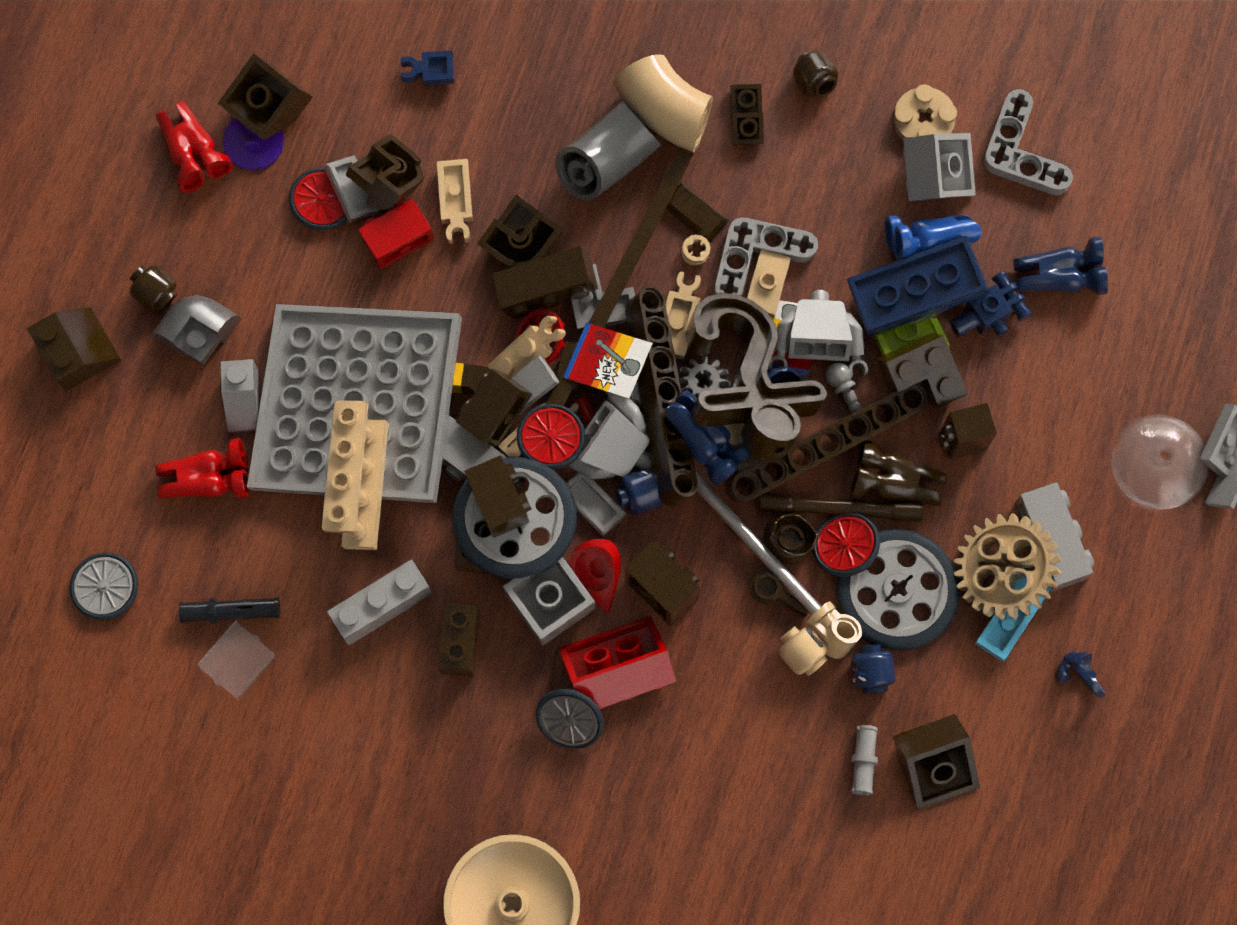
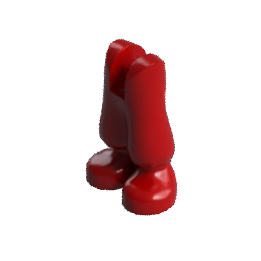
[156,101,233,193]
[155,438,250,498]

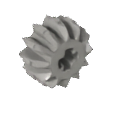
[679,356,731,398]

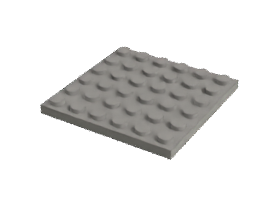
[247,304,462,503]

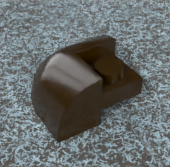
[346,134,424,210]
[477,194,565,267]

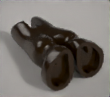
[850,440,948,506]

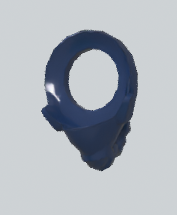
[1057,651,1106,698]

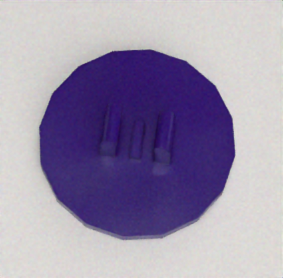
[223,118,285,171]

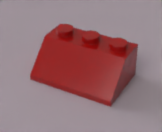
[559,616,676,710]

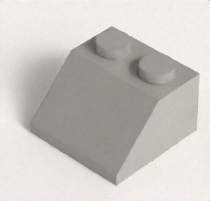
[903,133,976,201]

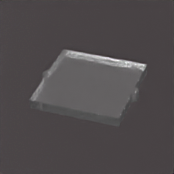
[197,621,276,699]

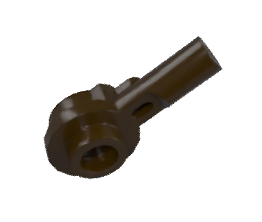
[749,571,809,617]

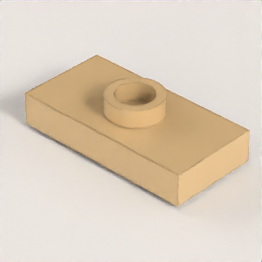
[747,249,791,318]

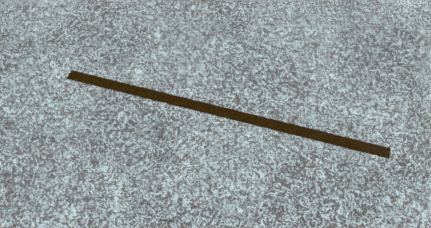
[513,148,694,493]

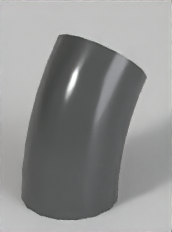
[555,101,661,201]

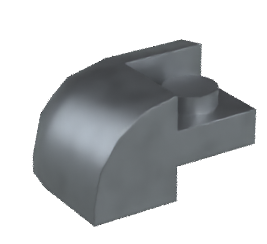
[152,295,242,366]

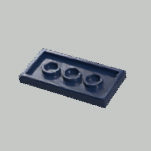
[847,235,989,338]

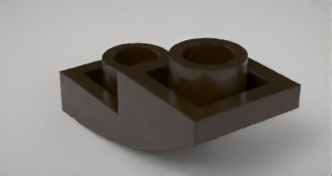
[730,84,764,145]

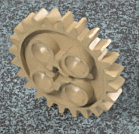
[954,513,1062,620]

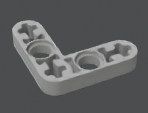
[983,89,1073,195]
[714,217,818,296]

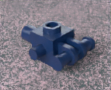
[949,271,1033,337]

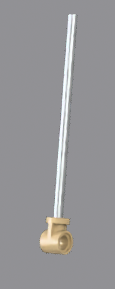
[641,413,862,659]

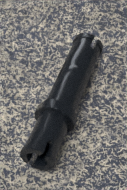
[179,597,280,624]

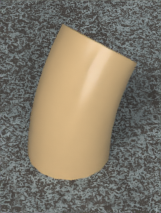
[613,54,713,153]

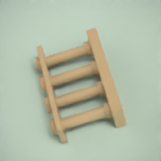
[322,401,389,550]

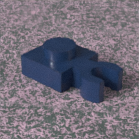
[400,51,455,86]

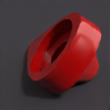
[569,539,621,613]

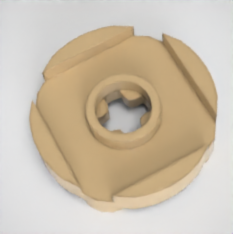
[894,84,957,140]

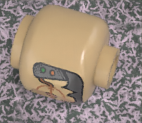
[779,626,828,676]

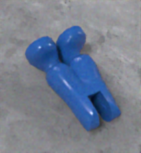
[885,215,982,260]

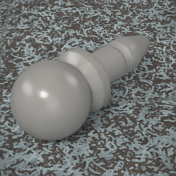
[826,363,862,413]

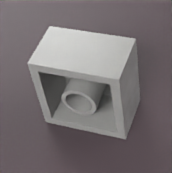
[503,557,596,646]

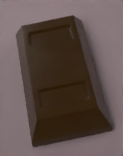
[666,182,729,243]

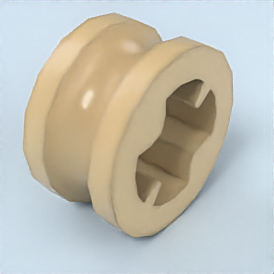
[681,235,711,266]

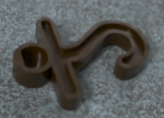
[685,293,827,461]

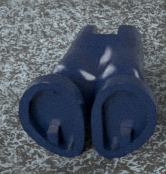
[1013,236,1108,295]
[664,390,752,486]

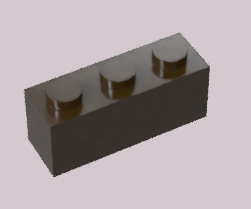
[492,245,598,318]

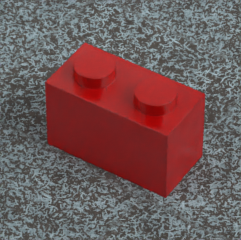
[358,198,434,270]

